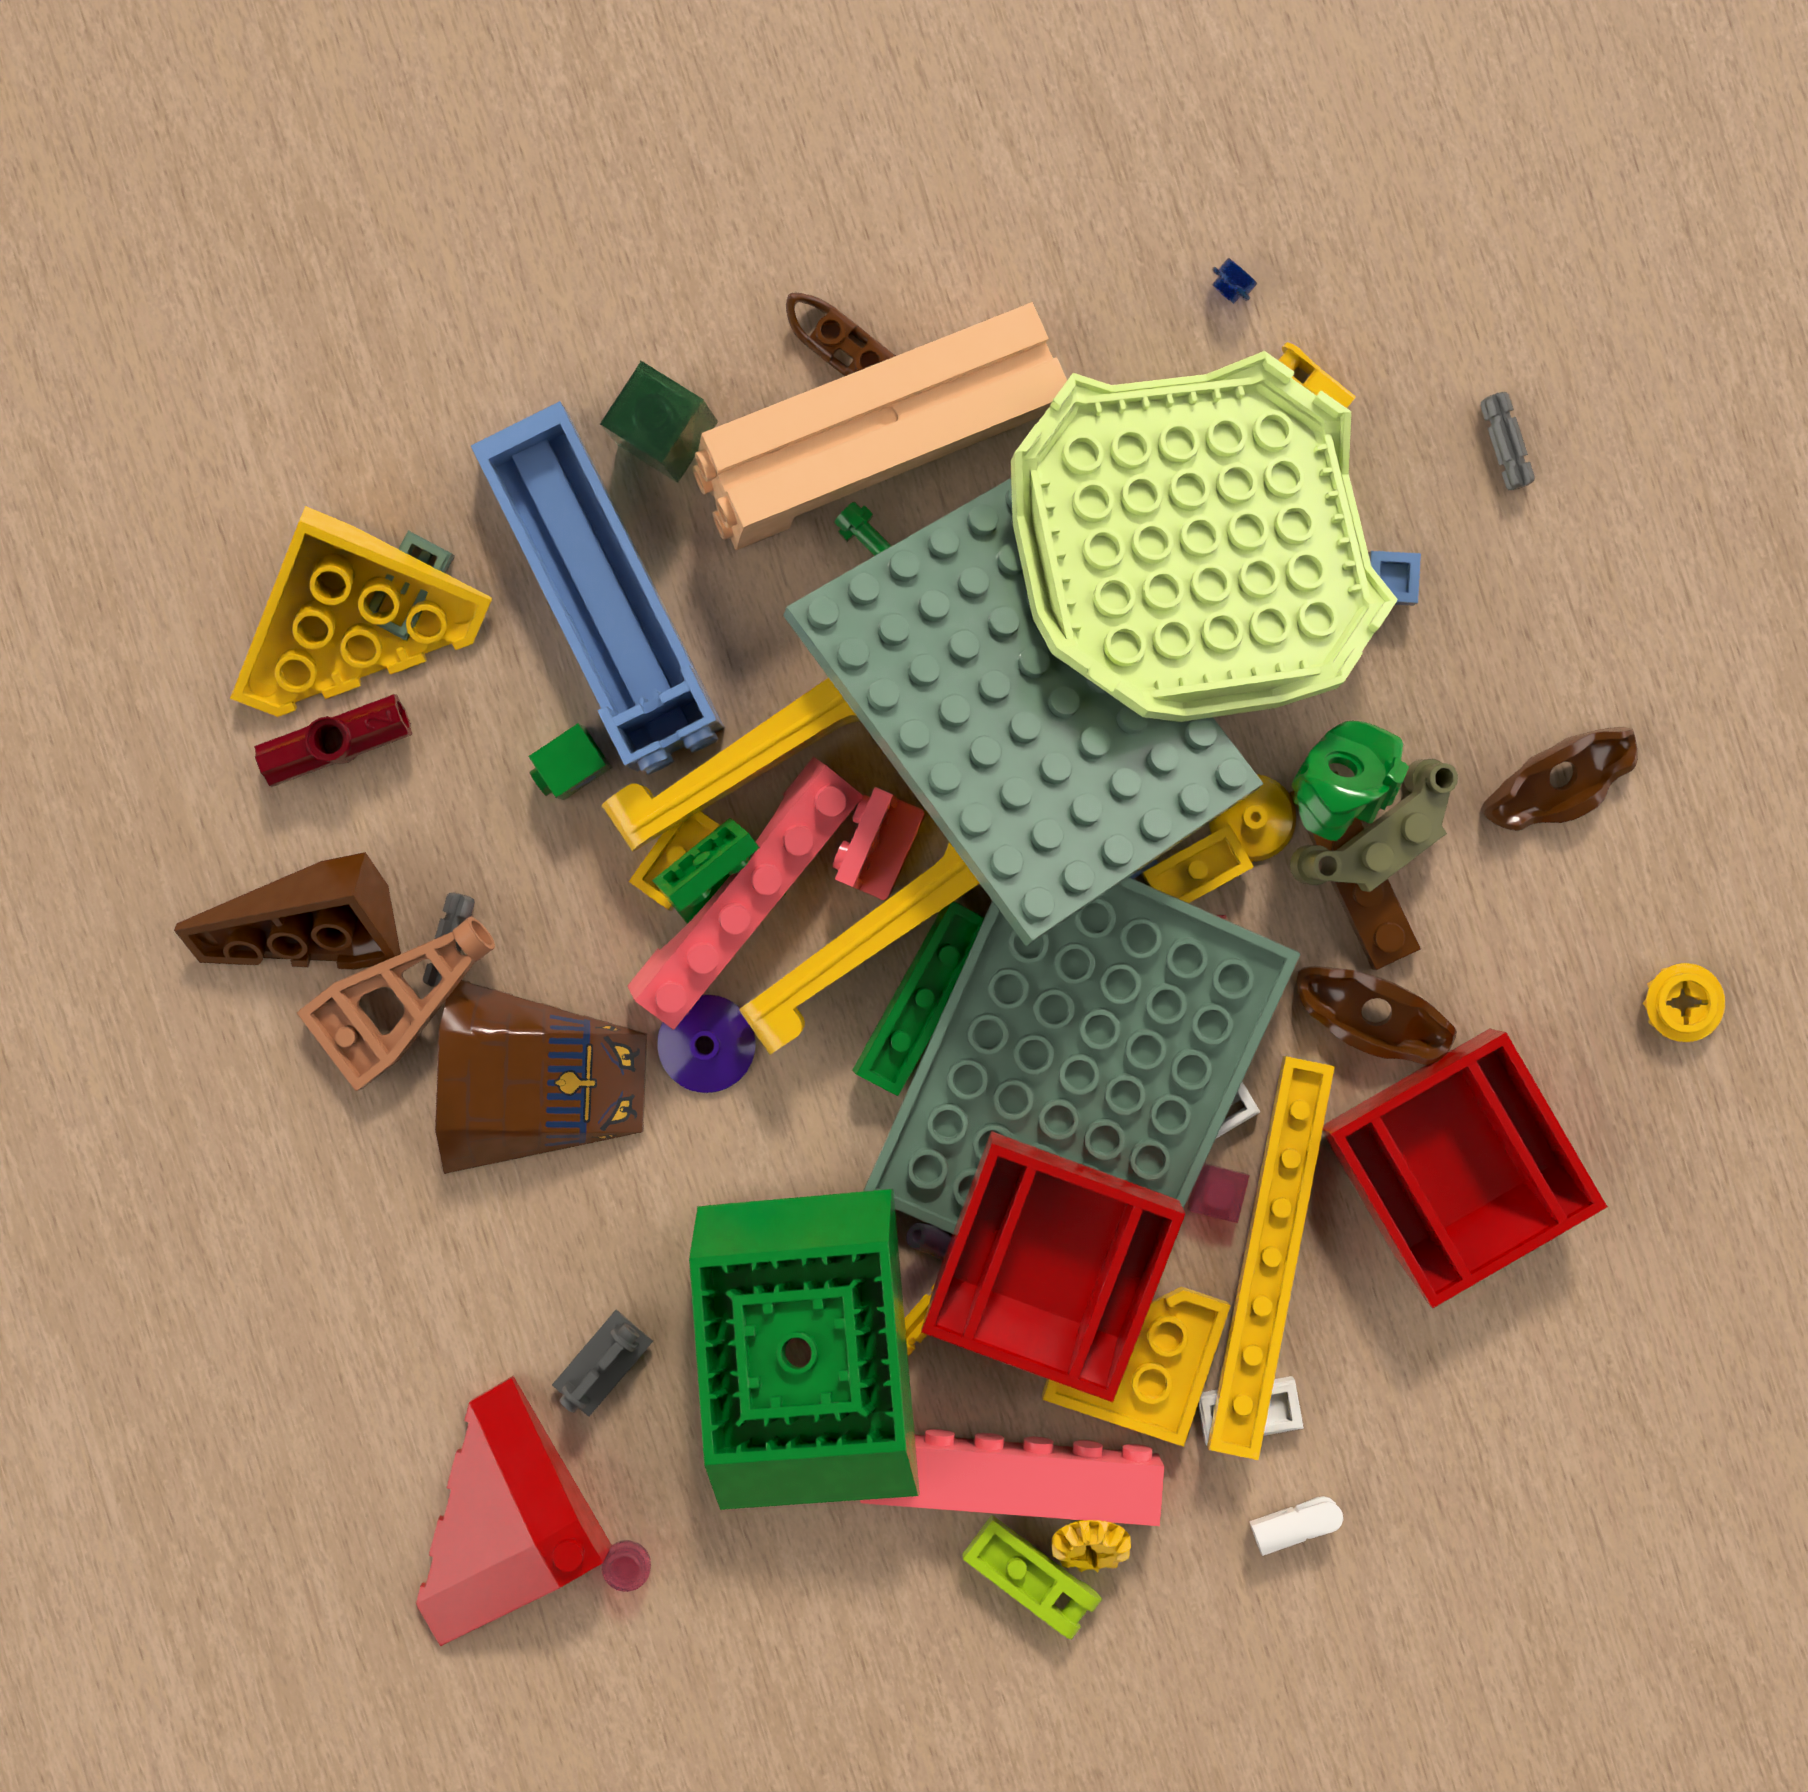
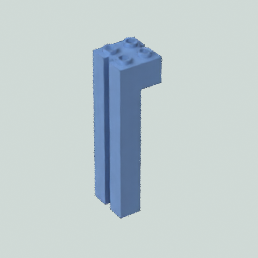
[471,401,725,775]

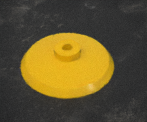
[1209,774,1296,862]

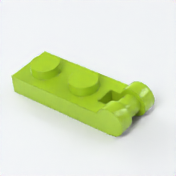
[962,1515,1102,1640]

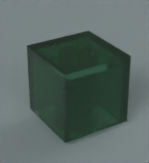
[600,361,718,483]

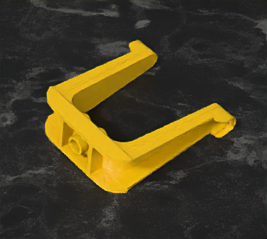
[602,677,980,1055]

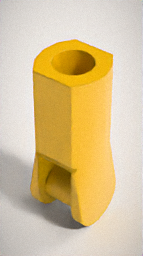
[1278,342,1356,408]

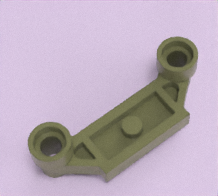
[1290,759,1458,892]

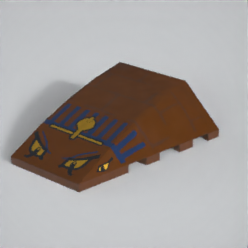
[435,980,647,1174]

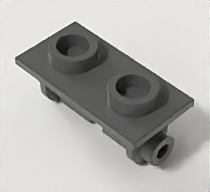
[552,1309,653,1417]

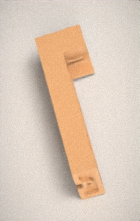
[692,302,1067,550]

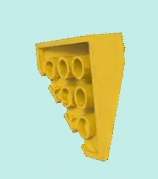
[230,506,492,717]

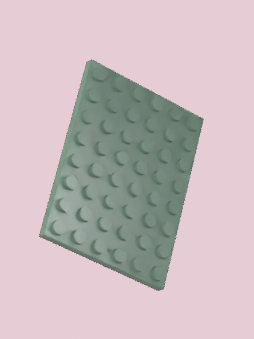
[783,478,1264,947]
[863,877,1301,1234]

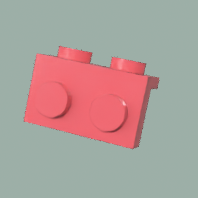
[832,787,925,901]

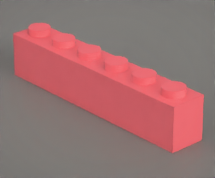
[860,1429,1164,1526]

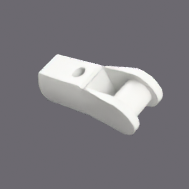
[1249,1496,1343,1556]

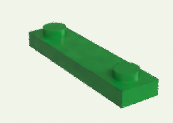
[852,901,984,1096]

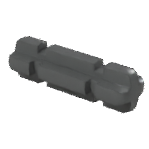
[1480,392,1535,490]
[423,892,475,987]

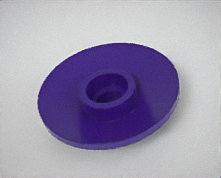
[657,995,756,1093]

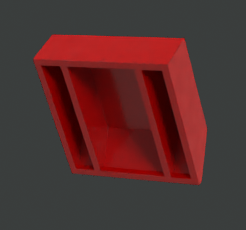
[1322,1028,1608,1308]
[921,1131,1185,1403]

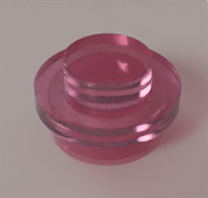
[601,1540,651,1592]

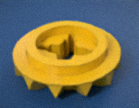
[1642,963,1725,1042]
[1052,1520,1131,1573]

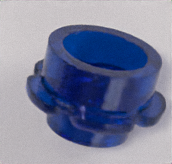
[1212,258,1258,304]

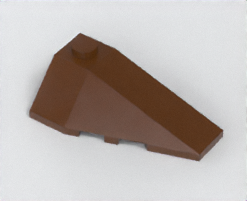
[174,852,401,970]

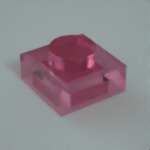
[1187,1163,1250,1223]

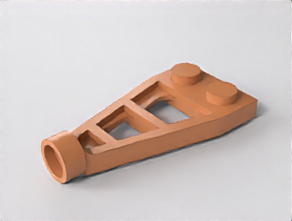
[296,917,495,1091]

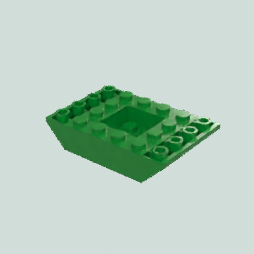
[689,1189,920,1510]

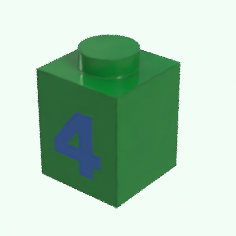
[528,723,613,800]

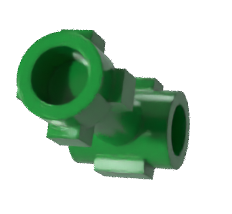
[834,502,892,556]

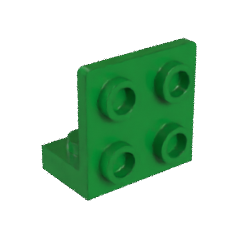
[652,818,786,924]

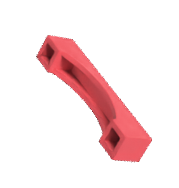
[627,757,864,1030]

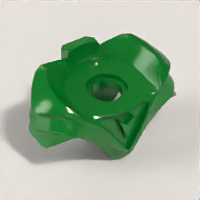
[1291,720,1409,841]

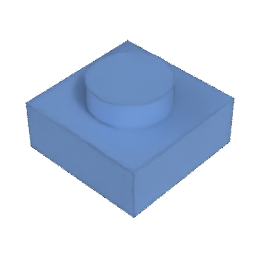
[1368,551,1421,606]

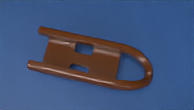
[786,292,896,376]

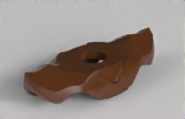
[1480,727,1638,831]
[1297,966,1457,1065]

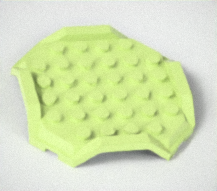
[1011,351,1398,722]

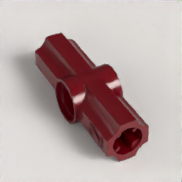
[254,694,412,787]

